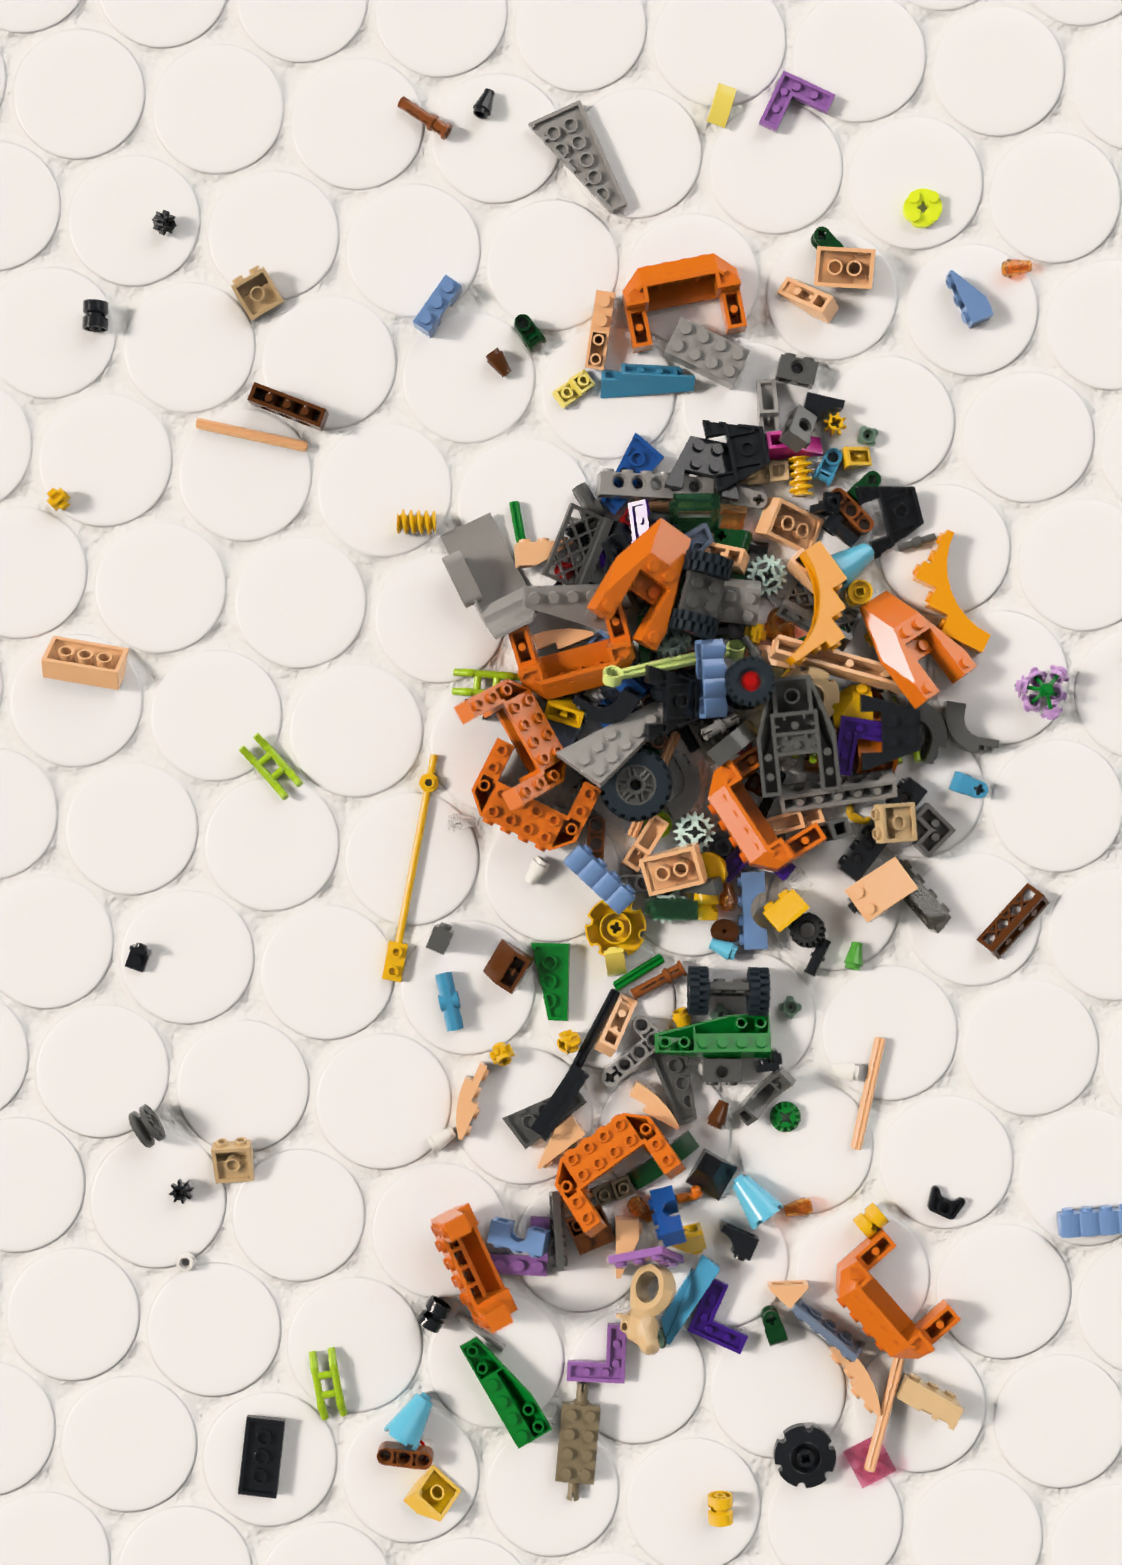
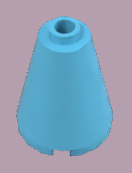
[831,543,875,592]
[732,1174,783,1230]
[384,1392,433,1451]

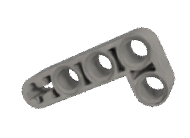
[601,1015,659,1086]

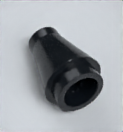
[473,88,495,119]

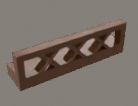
[976,883,1050,960]

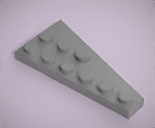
[528,100,627,213]
[523,584,638,637]
[556,701,663,788]

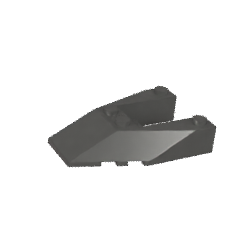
[757,674,842,798]

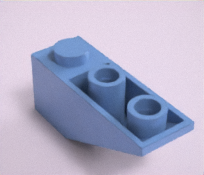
[946,270,994,328]

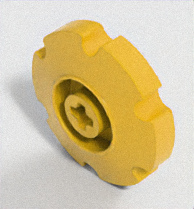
[585,900,646,957]

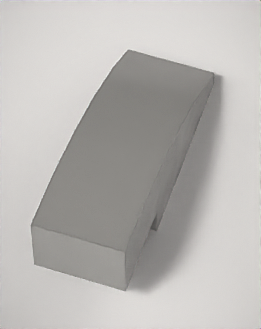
[756,379,780,435]

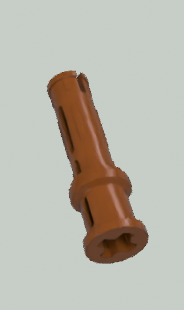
[397,96,453,140]
[630,960,687,1000]

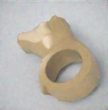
[616,1264,676,1355]

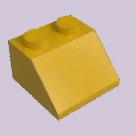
[761,888,810,932]

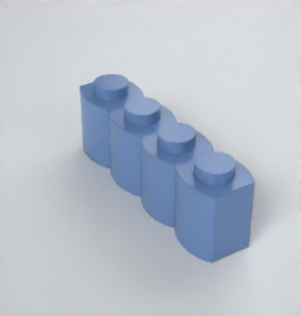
[695,639,729,718]
[563,843,636,915]
[1056,1203,1122,1238]

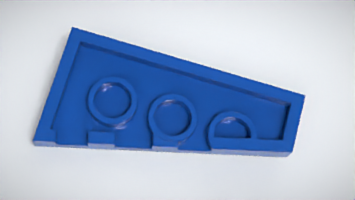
[600,432,664,516]

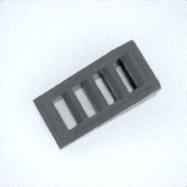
[679,876,724,896]

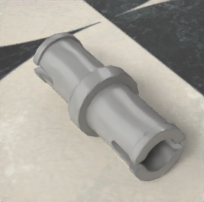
[701,712,739,740]

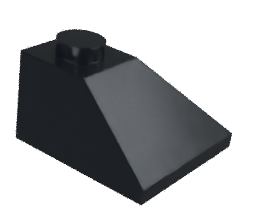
[685,1148,738,1201]

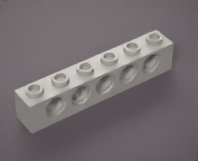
[596,468,714,503]
[778,769,898,814]

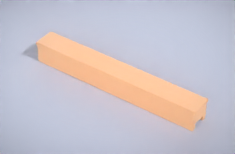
[769,634,904,695]

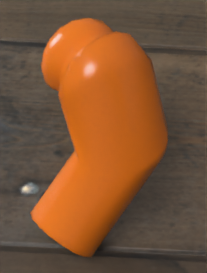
[676,1185,703,1204]

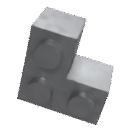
[911,803,956,858]

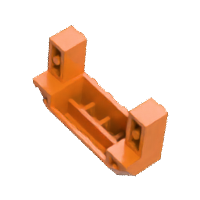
[622,253,747,354]
[508,601,636,700]
[454,679,566,811]
[471,738,602,852]
[707,745,827,872]
[555,1113,686,1238]
[430,1203,518,1334]
[835,1228,961,1359]

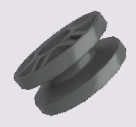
[128,1104,166,1148]

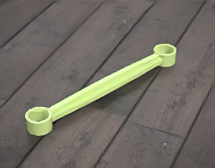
[602,639,746,687]

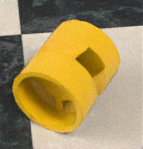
[844,579,873,607]
[693,893,719,920]
[852,1202,889,1239]
[708,1491,733,1527]

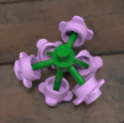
[1014,665,1070,720]

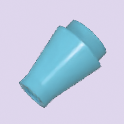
[709,938,738,961]

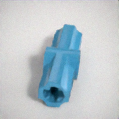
[435,971,464,1032]

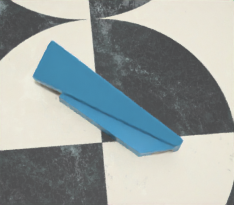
[600,363,695,399]
[661,1254,720,1345]

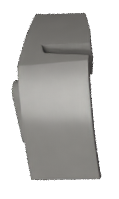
[440,512,537,639]

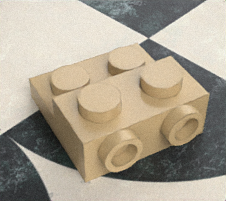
[231,265,284,321]
[871,802,918,843]
[211,1137,255,1184]

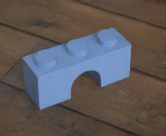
[413,274,463,338]
[487,1216,551,1258]

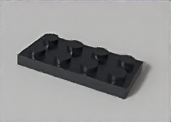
[238,1415,286,1499]

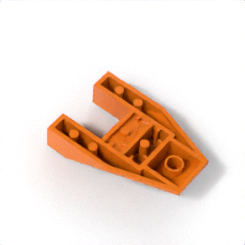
[587,518,691,650]
[859,591,977,709]

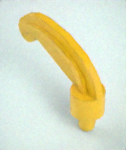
[846,803,871,824]

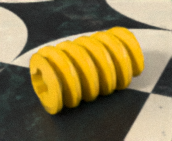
[788,456,814,498]
[397,509,437,535]

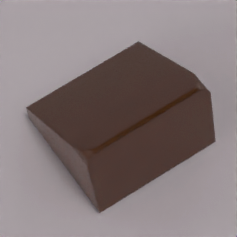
[744,773,763,798]

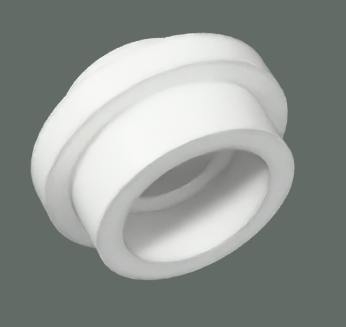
[176,1252,196,1272]

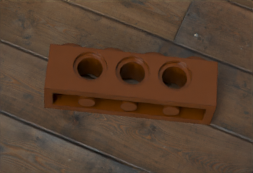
[247,382,329,431]

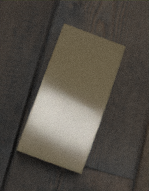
[590,1175,635,1206]

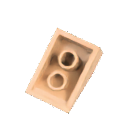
[814,246,876,289]
[754,497,825,551]
[639,842,708,896]
[845,857,918,922]

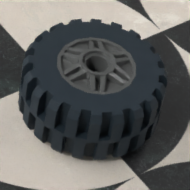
[599,748,673,822]

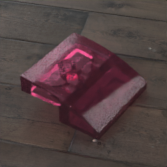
[843,1437,897,1489]

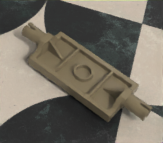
[555,1382,601,1501]

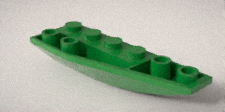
[654,1014,772,1058]
[460,1336,552,1449]

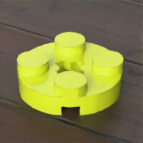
[903,188,942,229]

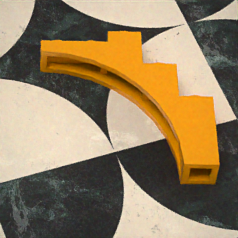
[912,529,991,654]
[785,541,847,666]

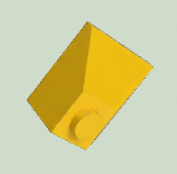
[832,684,873,729]
[671,1222,707,1255]
[403,1464,461,1522]

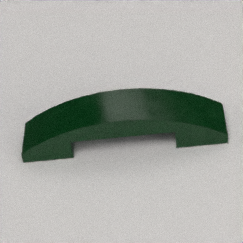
[626,1130,700,1190]

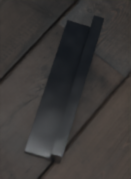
[601,529,648,612]
[531,1063,589,1141]

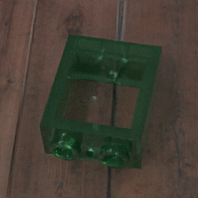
[668,493,721,534]
[645,898,698,920]

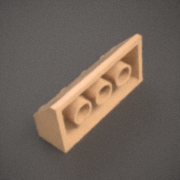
[41,636,129,690]

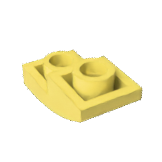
[706,83,737,128]
[552,369,596,409]
[604,947,627,977]

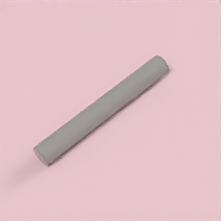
[455,1311,506,1352]

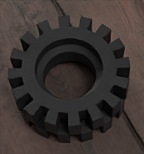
[789,912,826,948]

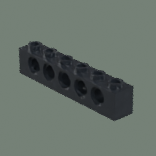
[837,777,928,882]

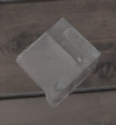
[785,867,813,897]

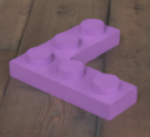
[759,71,835,132]
[490,1216,550,1277]
[608,1246,684,1269]
[567,1323,627,1384]

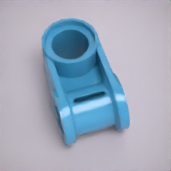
[813,448,842,487]
[948,771,988,798]

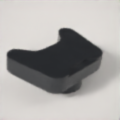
[927,1185,965,1220]

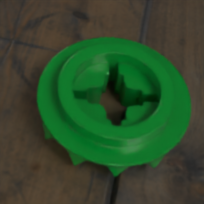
[770,1101,801,1132]

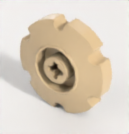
[784,665,840,718]

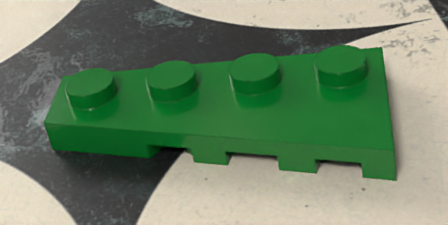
[531,942,570,1021]

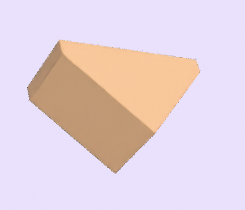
[768,1280,808,1308]

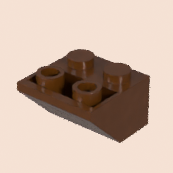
[483,938,535,994]
[565,1204,616,1255]

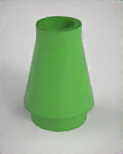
[844,942,863,971]

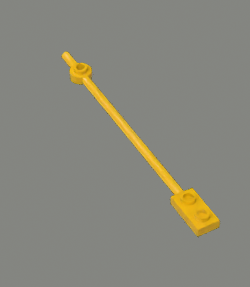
[382,754,439,982]

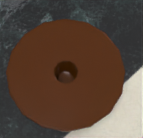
[710,919,739,942]

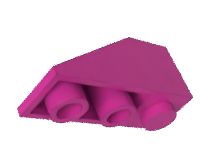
[765,431,823,460]

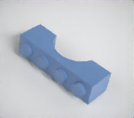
[736,871,768,950]

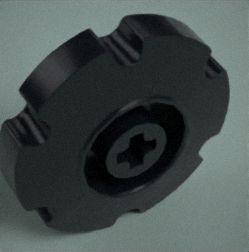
[773,1423,836,1488]

